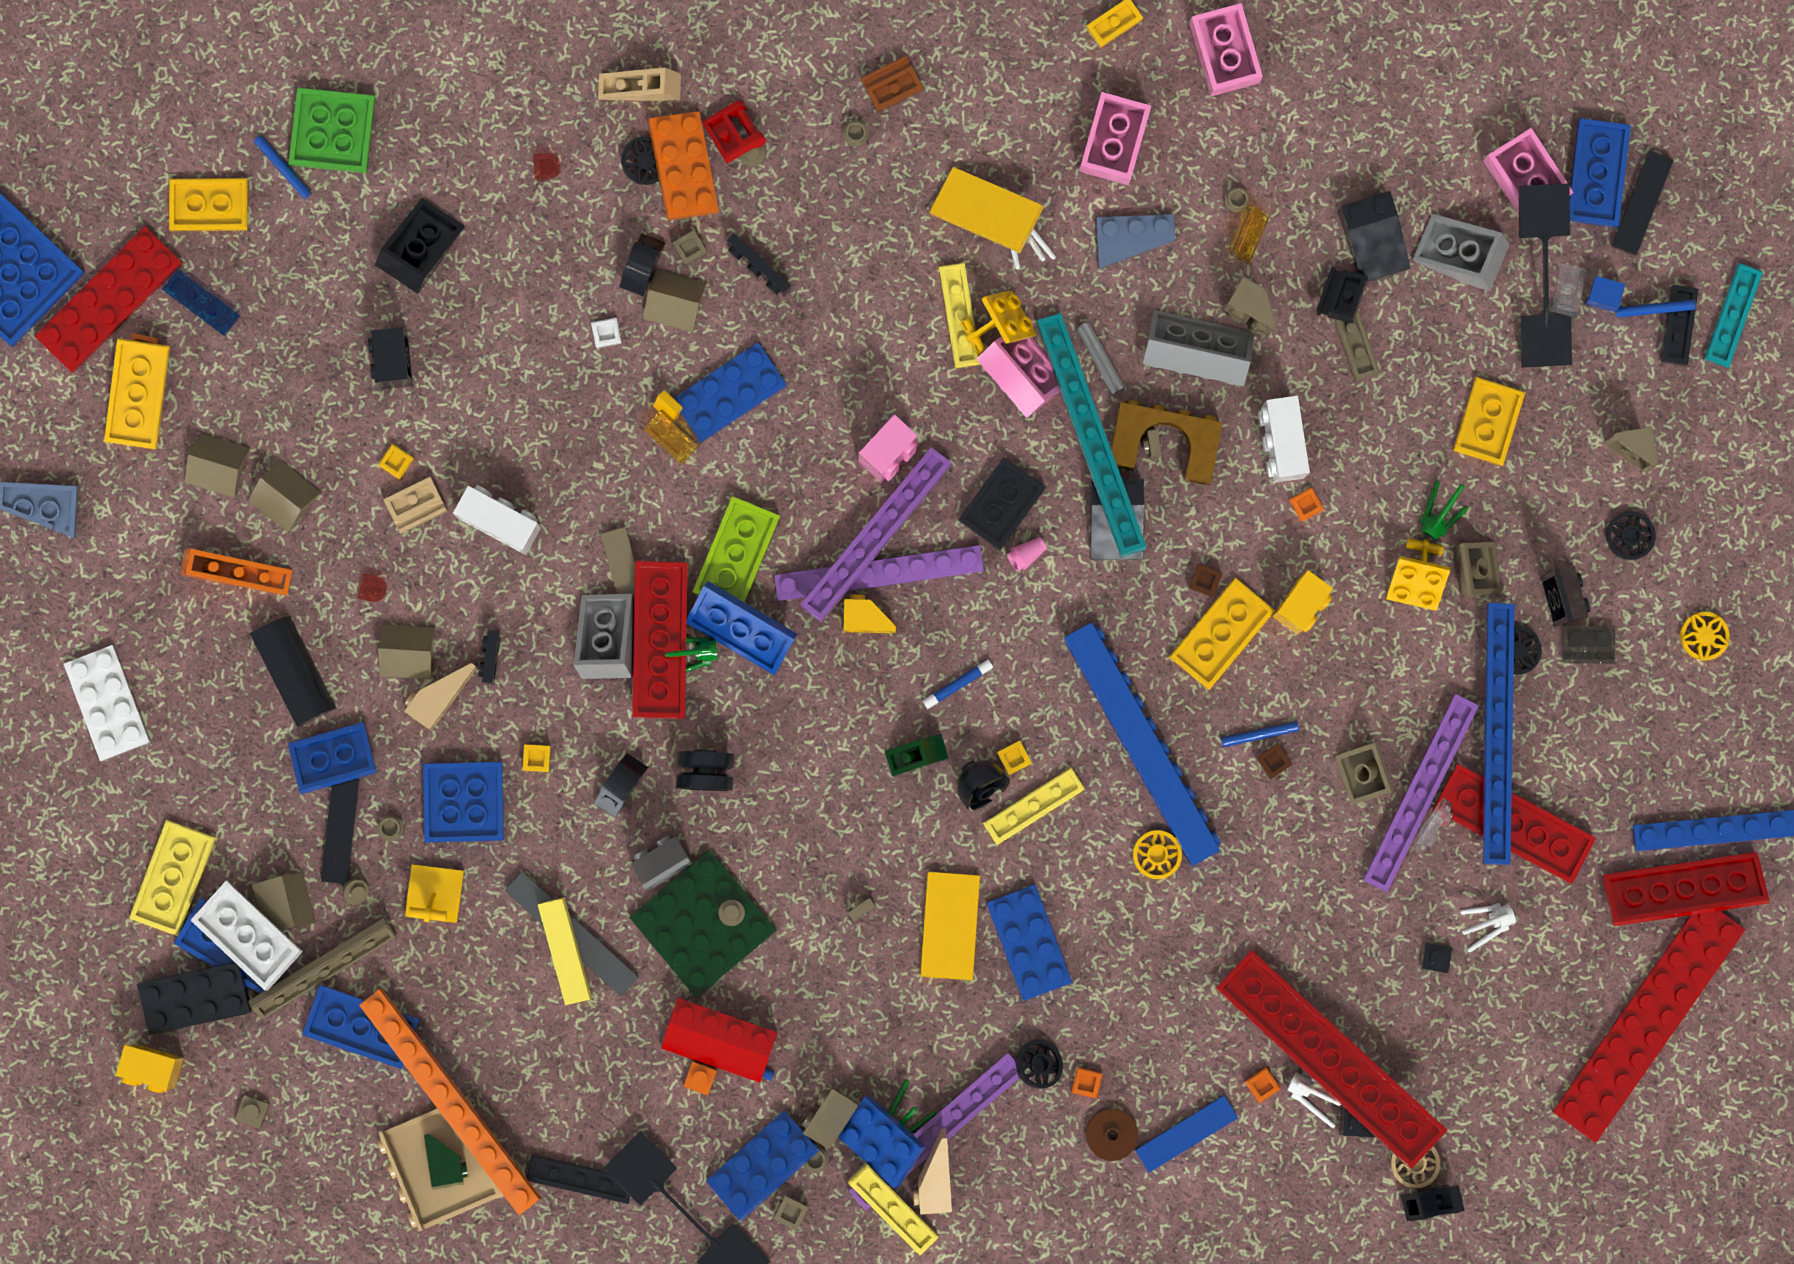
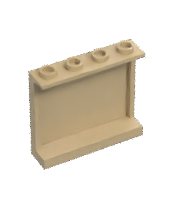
[377,1095,504,1232]

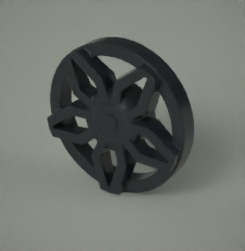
[621,137,659,185]
[1606,511,1656,560]
[1514,626,1542,675]
[1016,1039,1063,1089]

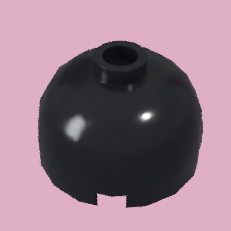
[956,760,1010,810]

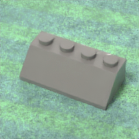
[1143,310,1254,386]

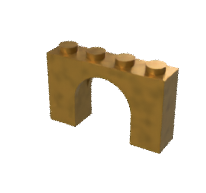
[1111,400,1223,486]

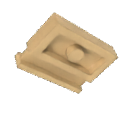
[383,477,447,534]

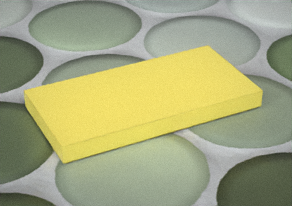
[129,820,216,936]

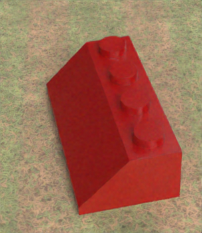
[661,998,778,1083]

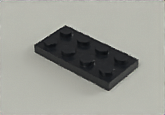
[137,962,252,1035]

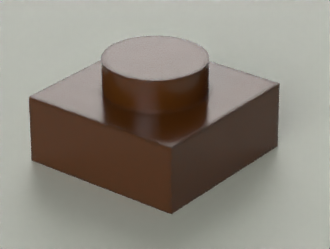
[1188,564,1223,598]
[1256,743,1292,780]

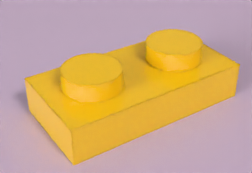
[1086,0,1143,49]

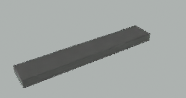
[505,872,639,997]

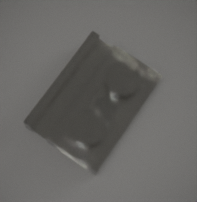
[1562,626,1616,664]

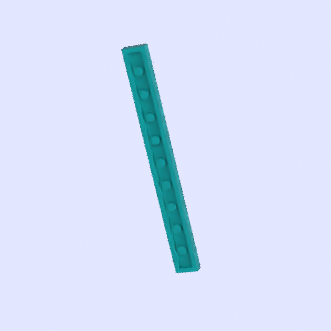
[1036,313,1146,557]

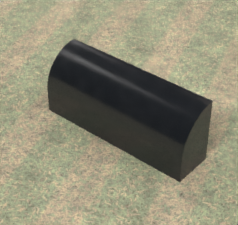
[249,616,337,727]

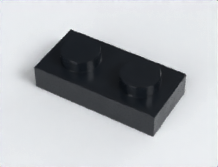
[478,630,501,685]

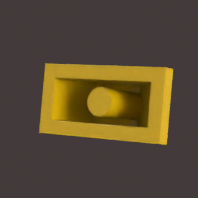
[844,595,896,633]

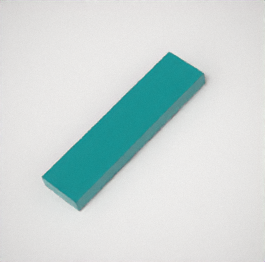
[1704,263,1763,368]

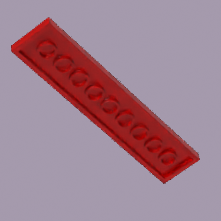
[1552,911,1746,1143]
[1216,950,1448,1170]

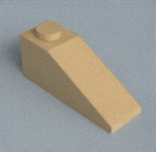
[598,67,681,101]
[404,663,478,731]
[913,1128,952,1215]

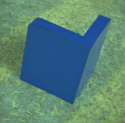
[1585,276,1625,312]

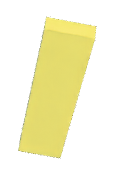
[939,263,981,369]
[983,768,1085,845]
[538,897,592,1005]
[847,1163,939,1255]

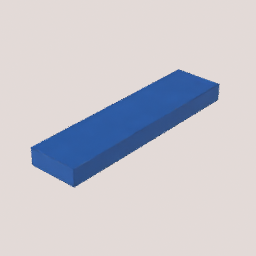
[1135,1095,1238,1173]

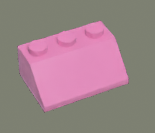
[977,336,1060,418]

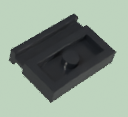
[1317,267,1368,323]

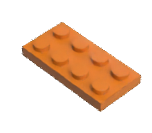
[648,111,719,221]

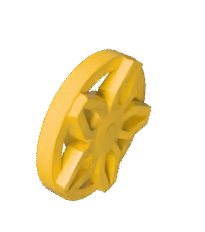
[1680,612,1730,661]
[1133,830,1182,879]

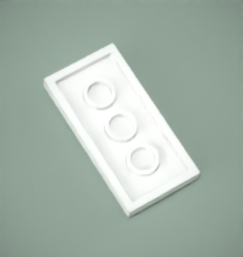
[64,645,151,761]
[191,881,303,991]

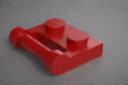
[702,100,766,164]

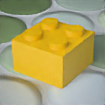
[1272,570,1333,634]
[115,1044,184,1093]

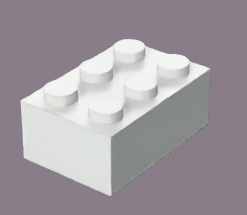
[1258,396,1310,483]
[453,485,541,555]

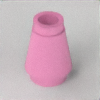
[1007,537,1047,571]

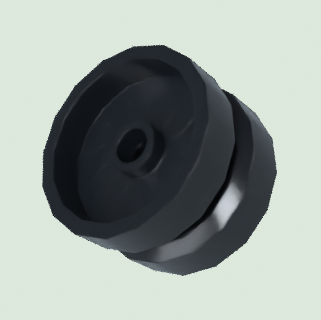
[676,749,734,791]

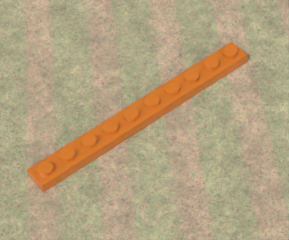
[359,988,541,1215]

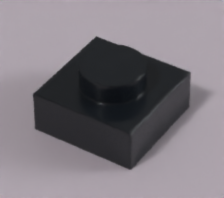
[1421,943,1453,973]

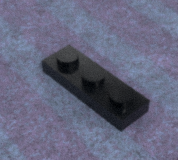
[727,233,791,296]
[1660,285,1698,366]

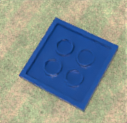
[423,762,504,843]

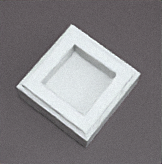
[591,317,622,348]

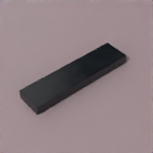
[1612,151,1673,256]
[321,779,360,884]
[526,1154,630,1204]

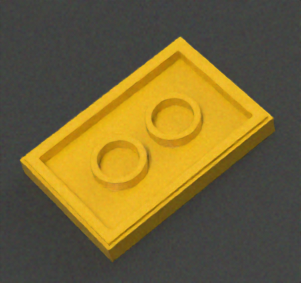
[169,178,248,231]
[1453,377,1526,466]

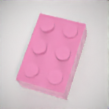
[1189,3,1263,97]
[1079,92,1151,186]
[1483,128,1574,216]
[858,414,918,483]

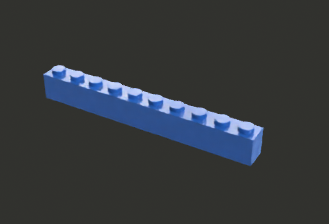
[1063,622,1221,866]

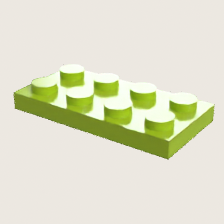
[692,496,780,602]

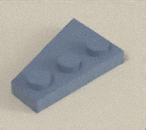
[1096,214,1175,269]
[0,482,79,538]

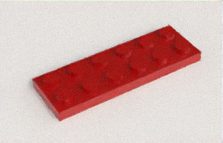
[34,226,183,373]
[632,561,687,719]
[1432,764,1596,884]
[1602,852,1770,927]

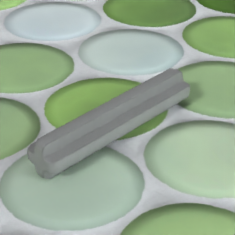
[1077,322,1124,394]

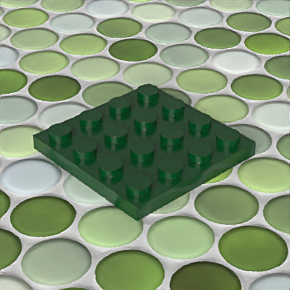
[629,850,777,998]

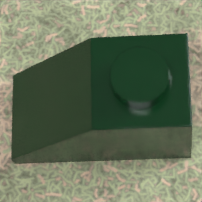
[885,734,949,777]
[424,1134,468,1190]

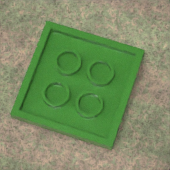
[289,88,376,174]

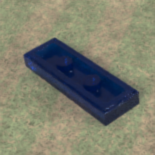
[162,269,240,336]

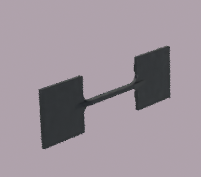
[1518,183,1572,368]
[603,1131,771,1264]

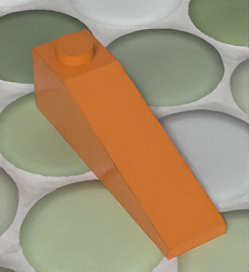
[179,548,292,596]

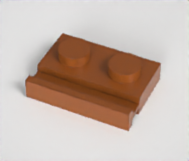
[861,55,924,113]

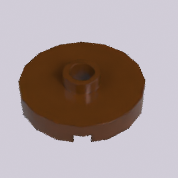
[1086,1108,1138,1161]

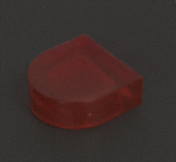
[534,153,561,181]
[358,573,387,602]

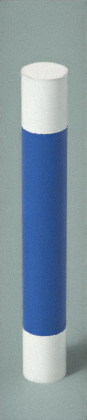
[922,659,993,710]

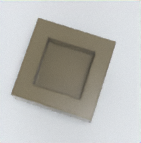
[672,230,707,267]
[1142,429,1162,459]
[848,897,875,921]
[235,1095,270,1129]
[773,1195,809,1231]

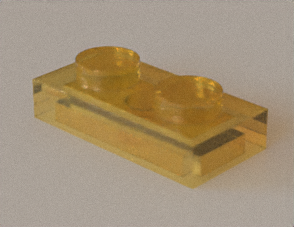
[1228,205,1269,264]
[644,410,700,464]

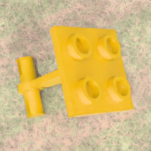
[960,290,1037,355]
[1386,537,1450,611]
[405,865,464,923]

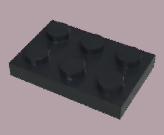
[958,458,1046,551]

